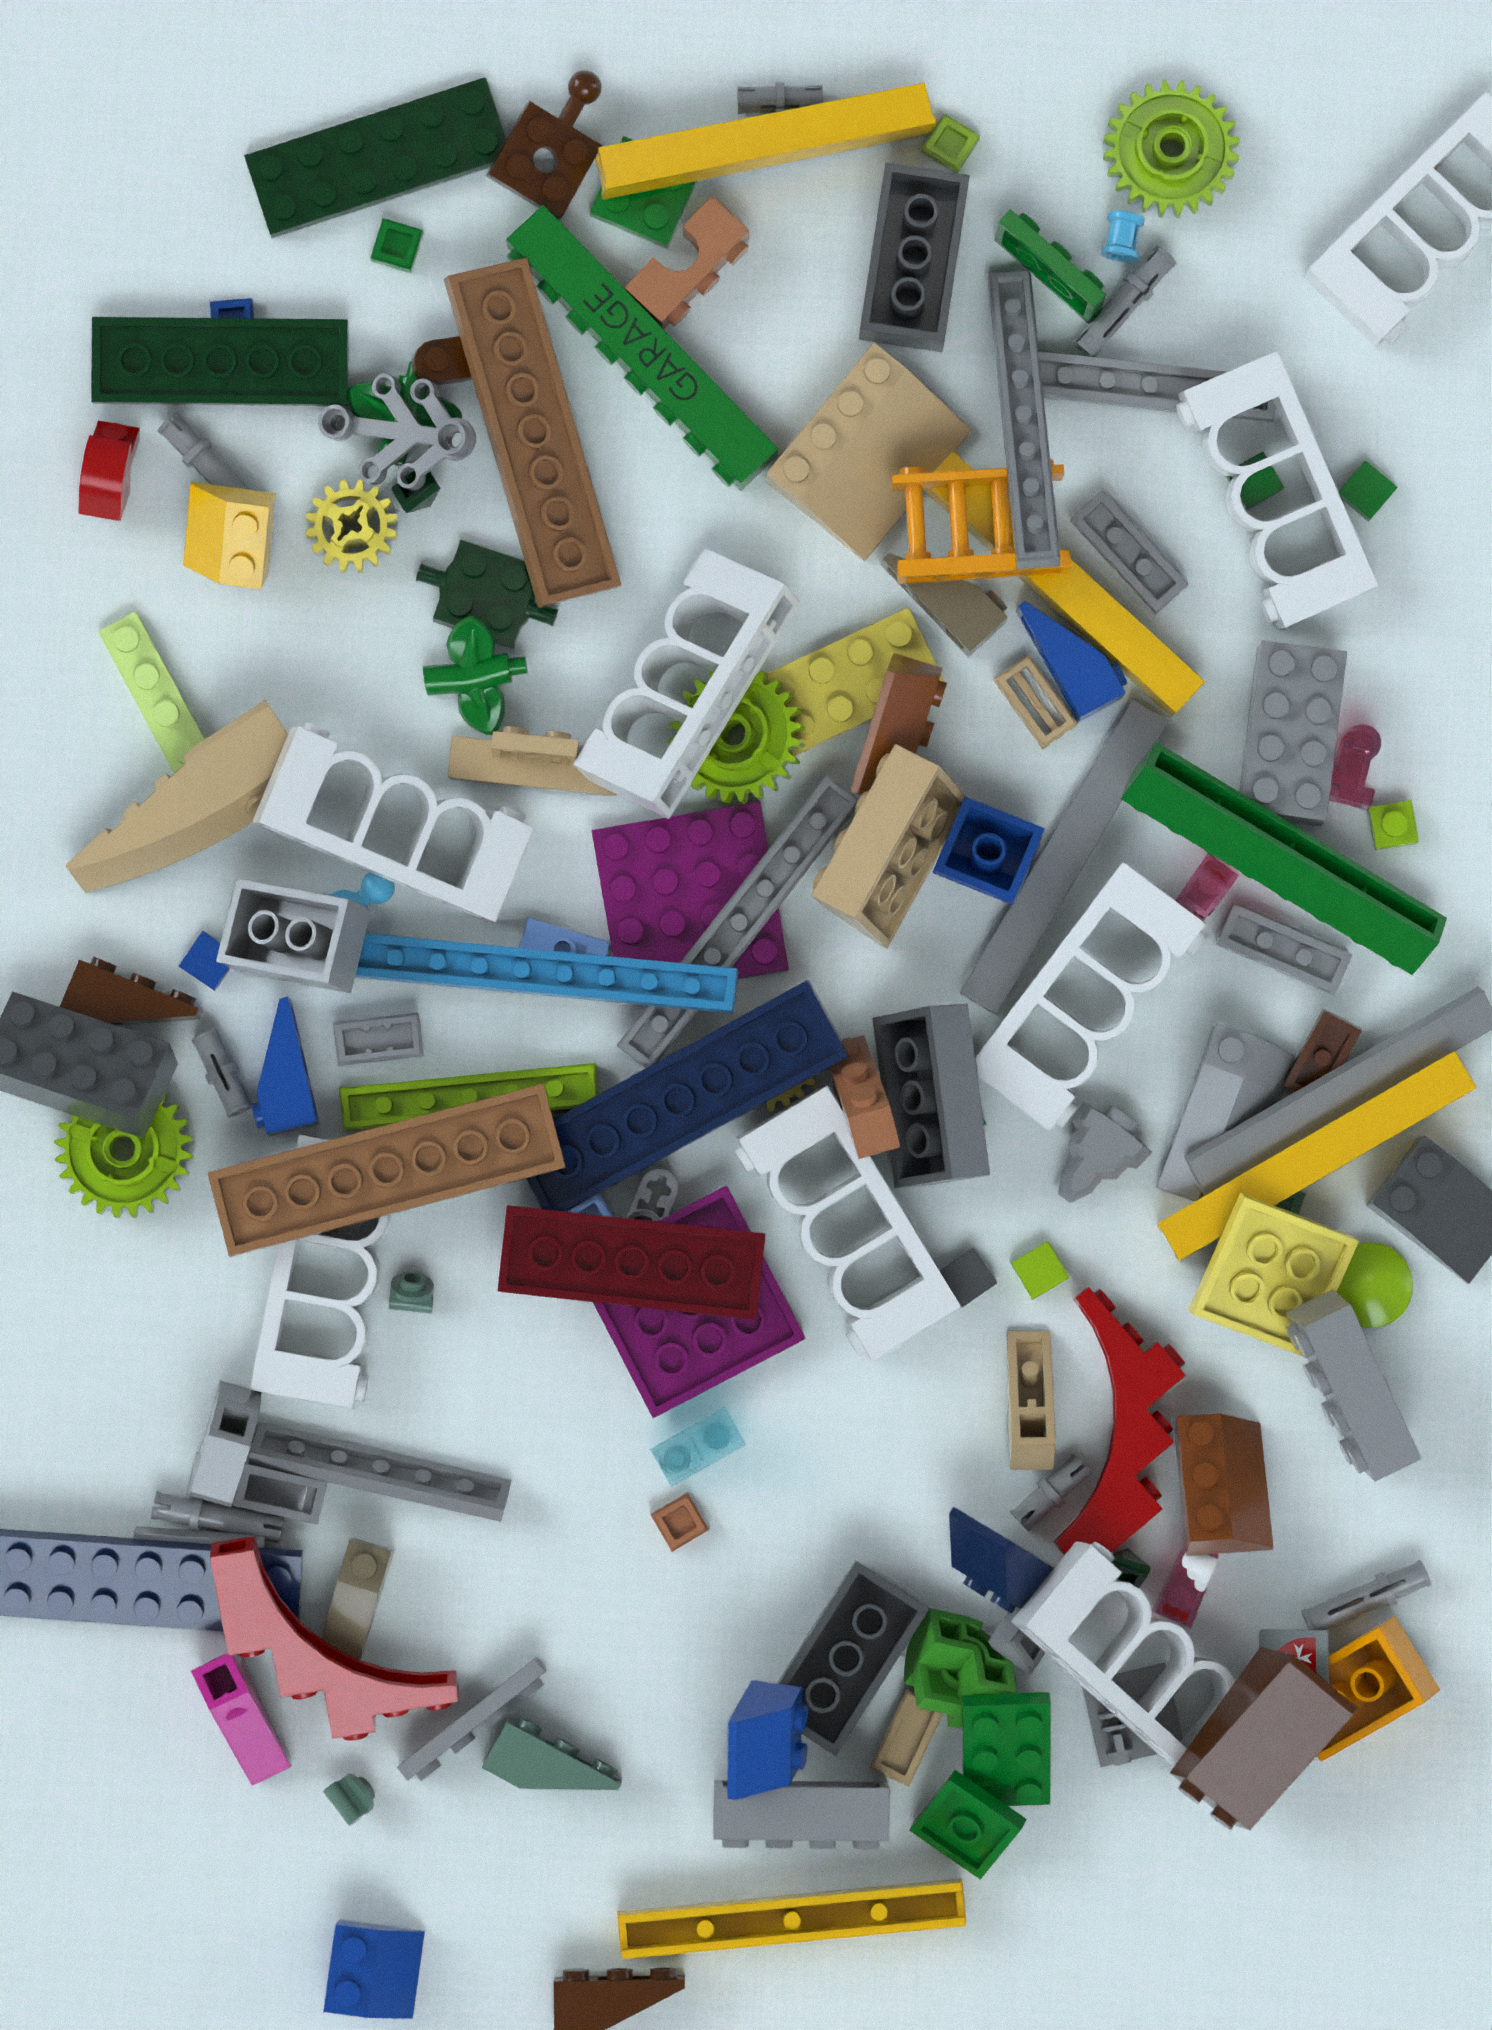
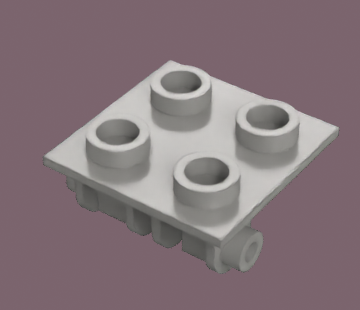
[1082,1663,1183,1767]

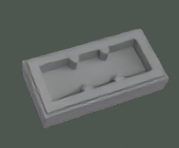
[333,1013,424,1066]

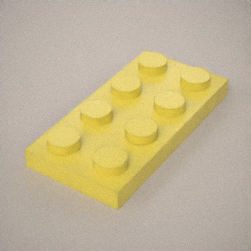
[767,607,945,756]

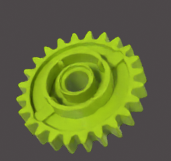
[1103,80,1240,218]
[668,671,806,804]
[54,1094,194,1218]

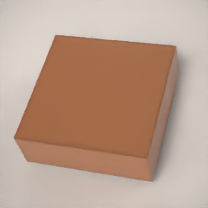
[650,1492,709,1552]

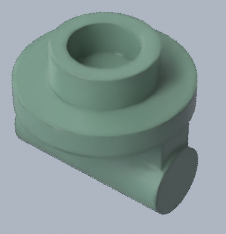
[389,1271,434,1314]
[323,1774,375,1826]

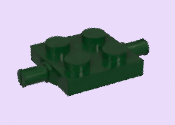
[416,540,559,649]

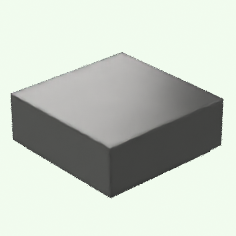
[940,1248,997,1308]

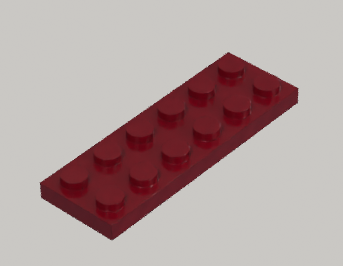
[497,1205,766,1320]

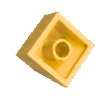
[183,482,276,589]

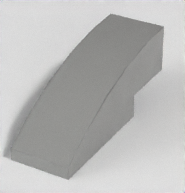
[186,1452,327,1524]

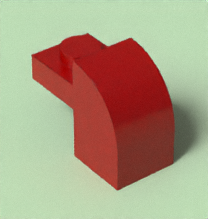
[78,420,140,521]

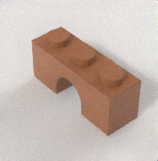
[624,196,749,329]
[829,1035,900,1159]

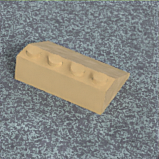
[766,342,972,562]
[811,744,966,948]

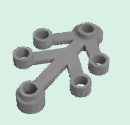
[318,373,476,491]

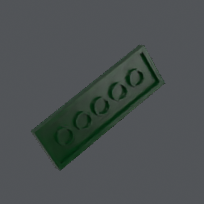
[244,77,506,238]
[91,317,349,406]

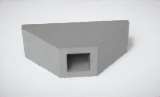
[189,1380,261,1507]

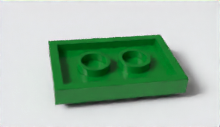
[994,209,1106,324]
[962,1692,1051,1806]

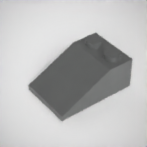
[1366,1135,1492,1284]

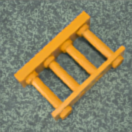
[891,459,1071,584]

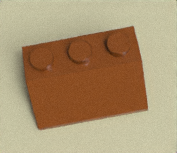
[850,653,947,795]
[1174,1413,1274,1556]

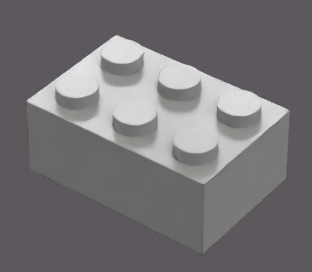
[216,879,372,993]

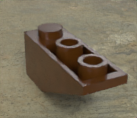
[60,956,203,1026]
[554,1967,685,2030]

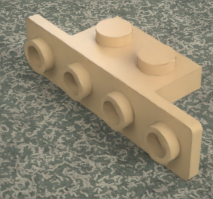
[448,726,617,796]

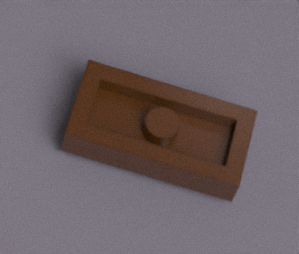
[1283,1008,1362,1092]

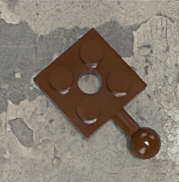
[486,70,602,220]

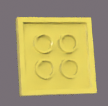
[1188,1193,1359,1357]

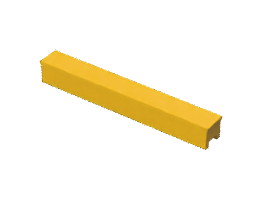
[595,83,936,200]
[924,451,1205,717]
[1157,1051,1477,1262]
[617,1878,966,1959]

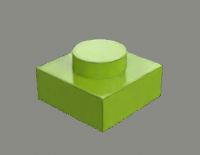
[1367,800,1419,850]

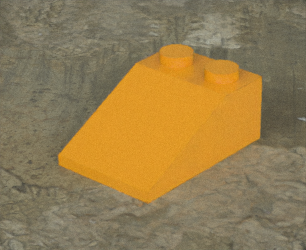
[1317,1615,1440,1762]

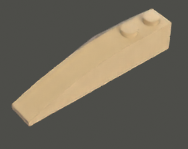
[65,700,288,893]

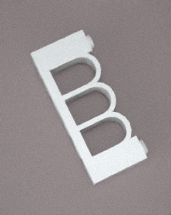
[1304,91,1492,348]
[1176,350,1379,629]
[573,548,800,819]
[252,722,534,922]
[975,861,1207,1131]
[734,1084,961,1361]
[250,1134,391,1409]
[1011,1541,1235,1767]

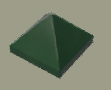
[391,471,440,514]
[1111,1548,1151,1588]

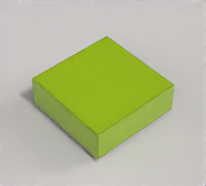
[922,114,980,174]
[1010,1241,1069,1300]

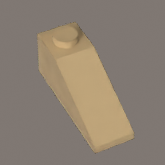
[1007,1331,1056,1470]

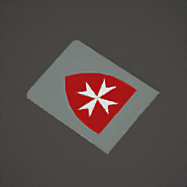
[1259,1629,1329,1683]

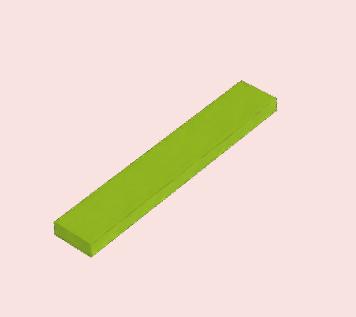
[339,1063,599,1131]

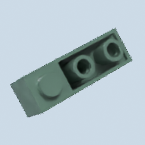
[482,1717,622,1790]

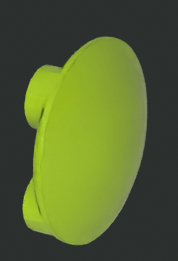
[1336,1242,1413,1328]

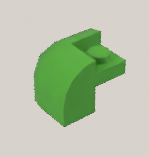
[904,1608,1018,1728]

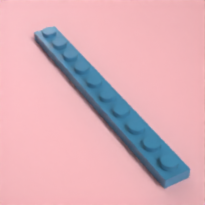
[355,933,739,1014]

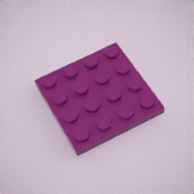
[591,801,789,979]
[593,1185,806,1418]

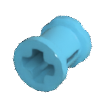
[1100,210,1145,262]

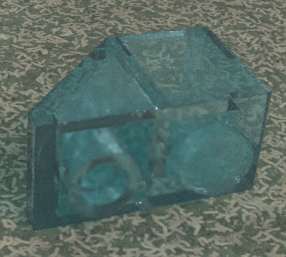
[650,1407,746,1487]

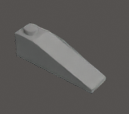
[1156,1023,1294,1201]

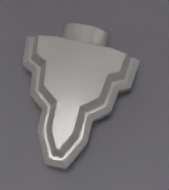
[1058,1101,1152,1203]

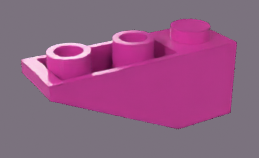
[191,1653,292,1786]

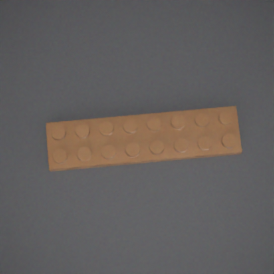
[443,257,621,608]
[207,1084,566,1257]

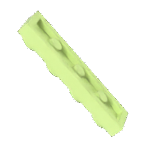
[98,611,205,773]

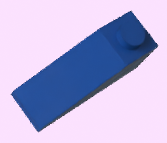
[1016,601,1127,722]
[252,997,320,1136]

